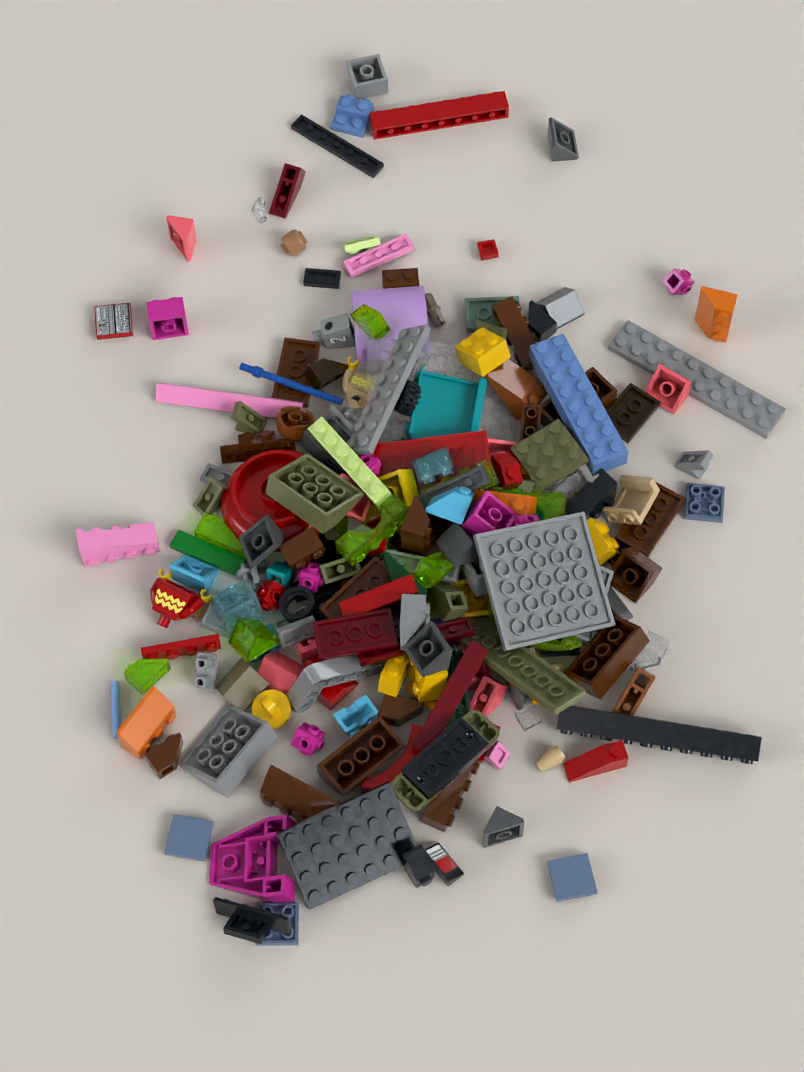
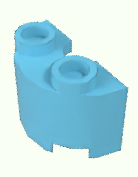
[333,695,379,738]

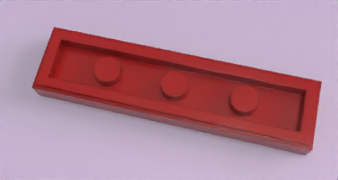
[339,574,419,616]

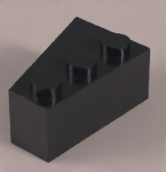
[558,468,618,520]

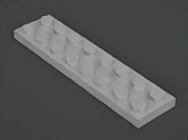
[347,324,431,456]

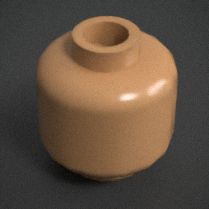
[280,230,308,256]

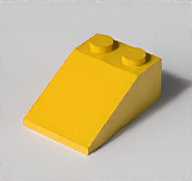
[364,469,419,523]

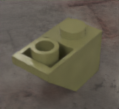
[431,583,468,621]

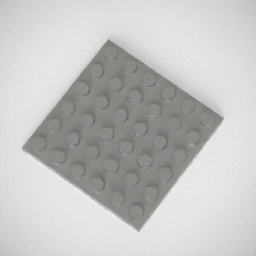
[473,512,615,652]

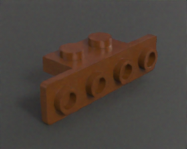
[220,430,296,464]

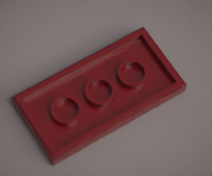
[312,608,398,661]

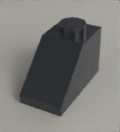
[528,300,557,342]
[403,844,434,888]

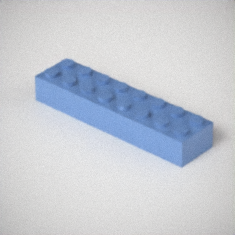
[528,334,629,477]

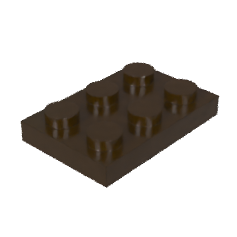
[606,383,661,444]

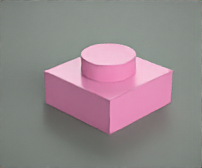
[484,741,510,769]

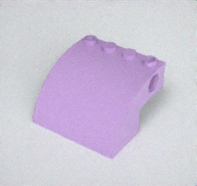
[351,286,430,363]

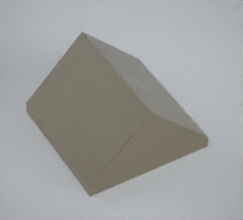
[216,658,270,711]

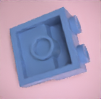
[330,94,374,138]

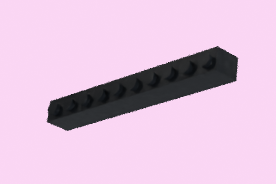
[557,706,762,764]

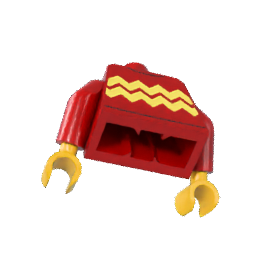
[150,569,212,628]

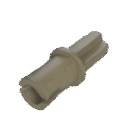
[425,293,446,328]

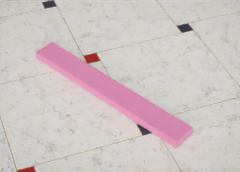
[155,382,303,418]

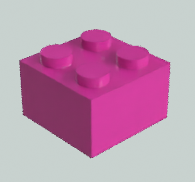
[146,297,189,340]
[461,491,517,536]

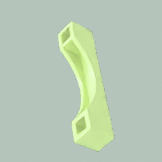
[307,416,395,511]

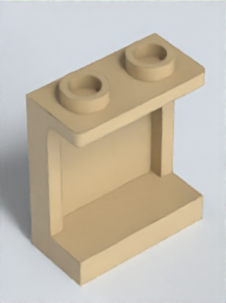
[602,475,660,525]

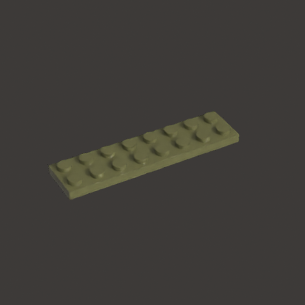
[455,616,586,715]

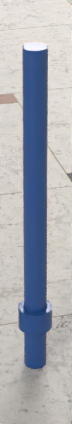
[239,363,344,406]

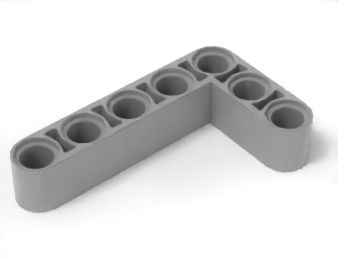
[287,655,387,713]

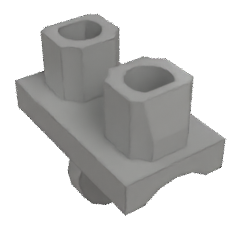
[327,404,358,434]
[236,559,268,592]
[194,651,219,690]

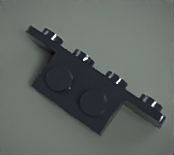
[213,897,291,944]

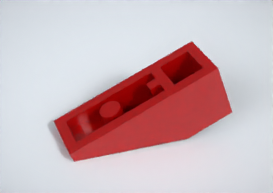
[563,740,629,782]

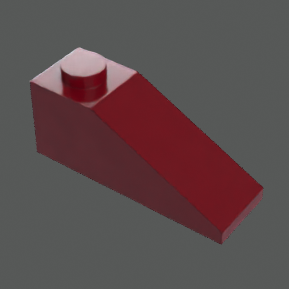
[269,163,306,219]

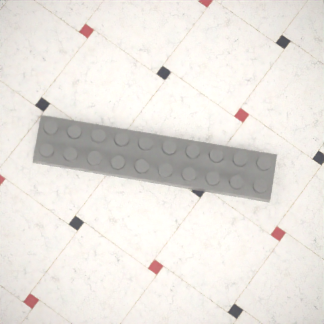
[608,320,786,439]

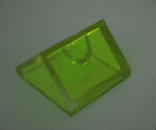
[228,617,280,663]

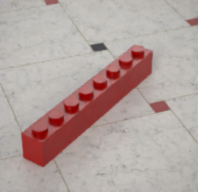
[370,91,509,140]

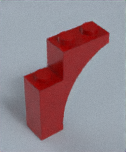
[361,724,422,799]

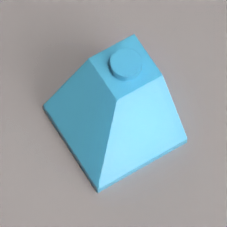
[425,486,475,525]

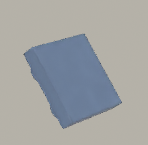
[684,483,725,523]
[164,814,214,862]
[547,853,597,902]
[256,903,299,946]

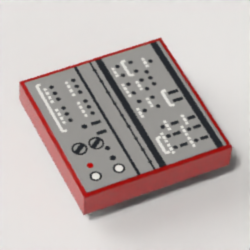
[94,302,133,340]

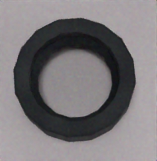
[279,586,318,624]

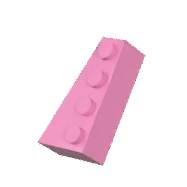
[75,523,160,567]

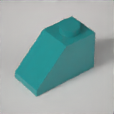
[266,561,296,590]

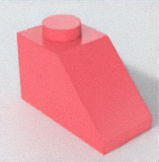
[466,675,509,717]

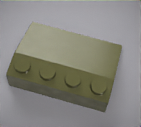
[265,453,365,534]

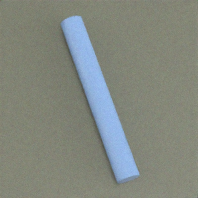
[111,681,120,739]

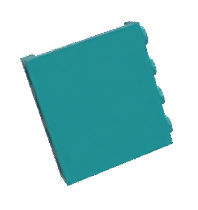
[404,365,487,440]

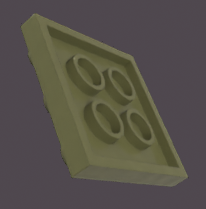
[510,419,589,491]

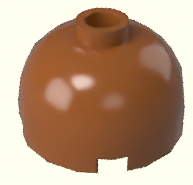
[276,406,314,441]

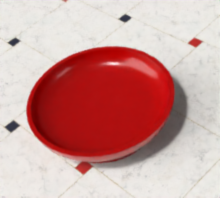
[221,449,320,552]

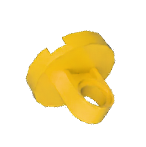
[251,689,292,729]

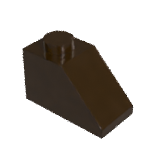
[303,358,348,390]

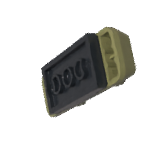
[391,710,499,811]

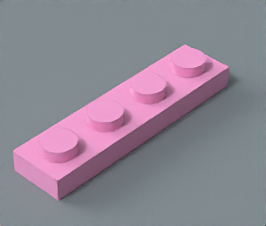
[343,234,414,278]

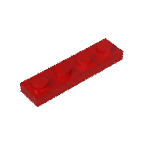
[141,634,222,663]

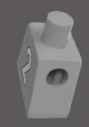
[312,313,355,349]

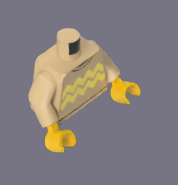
[342,356,377,409]

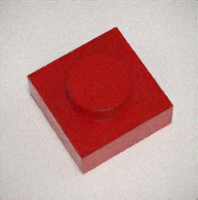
[477,239,499,261]

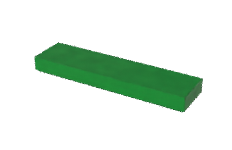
[170,530,247,577]

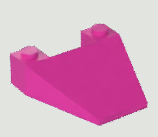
[209,815,296,903]

